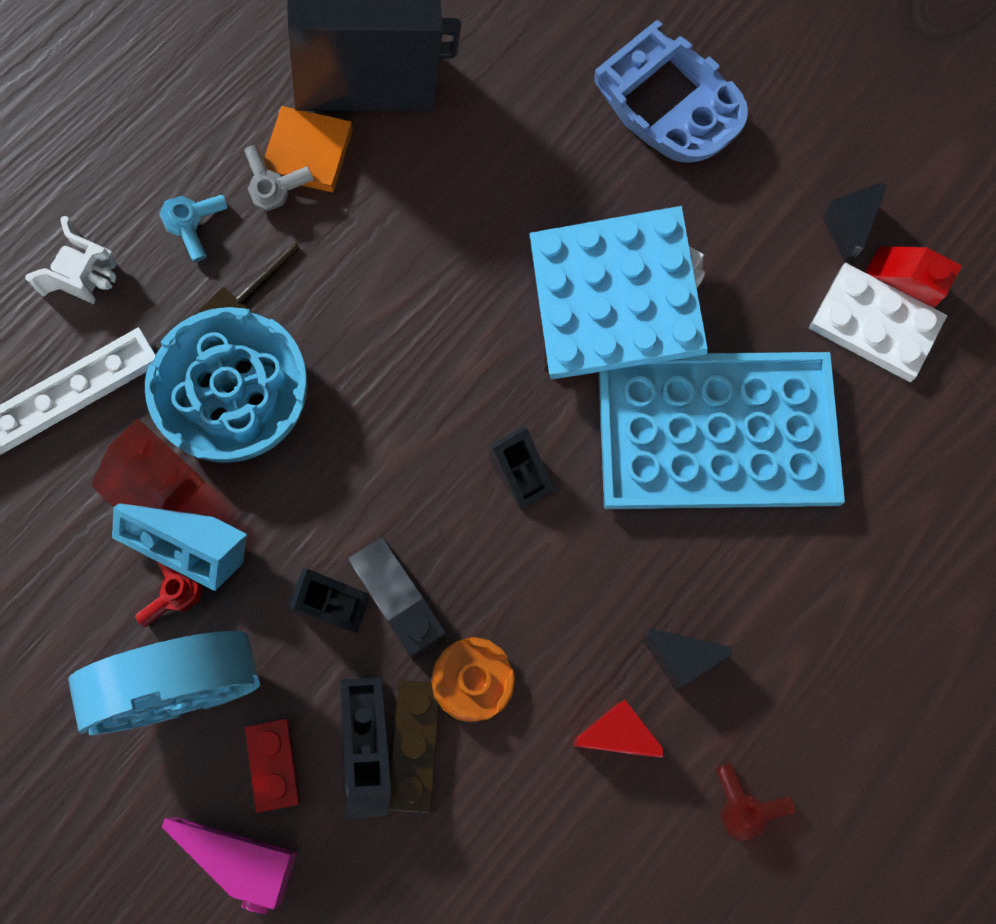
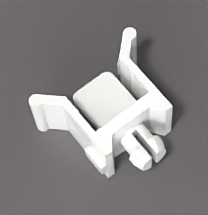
[25,216,117,304]

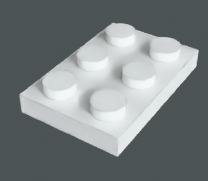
[808,263,947,382]

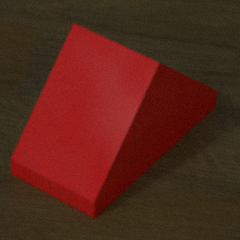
[574,700,663,757]

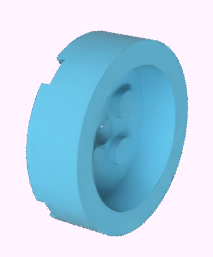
[68,631,260,735]

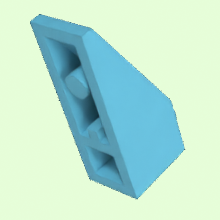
[112,503,247,591]

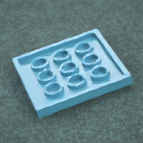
[530,206,708,380]

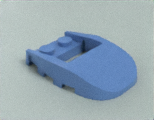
[594,20,748,163]

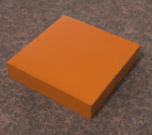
[264,106,353,192]

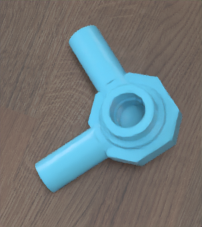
[160,195,227,262]

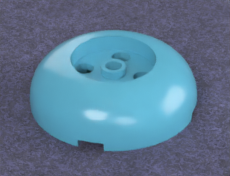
[145,307,308,463]

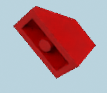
[865,246,962,308]

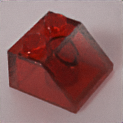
[91,418,206,512]

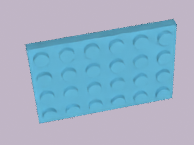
[598,352,845,509]

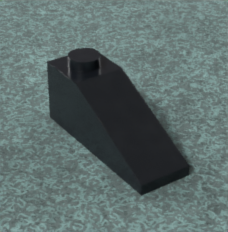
[348,537,447,661]
[340,677,391,819]

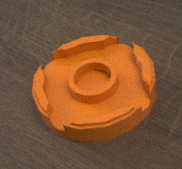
[431,637,515,723]

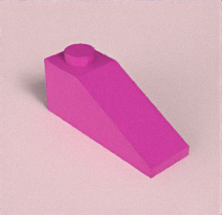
[162,817,297,914]

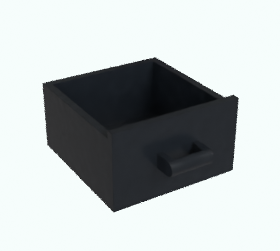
[287,0,461,111]

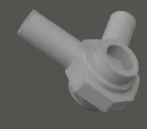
[244,145,314,211]

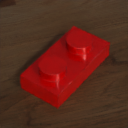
[245,719,301,813]

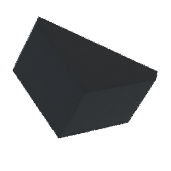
[822,183,887,264]
[489,426,554,510]
[289,568,370,633]
[643,628,732,690]

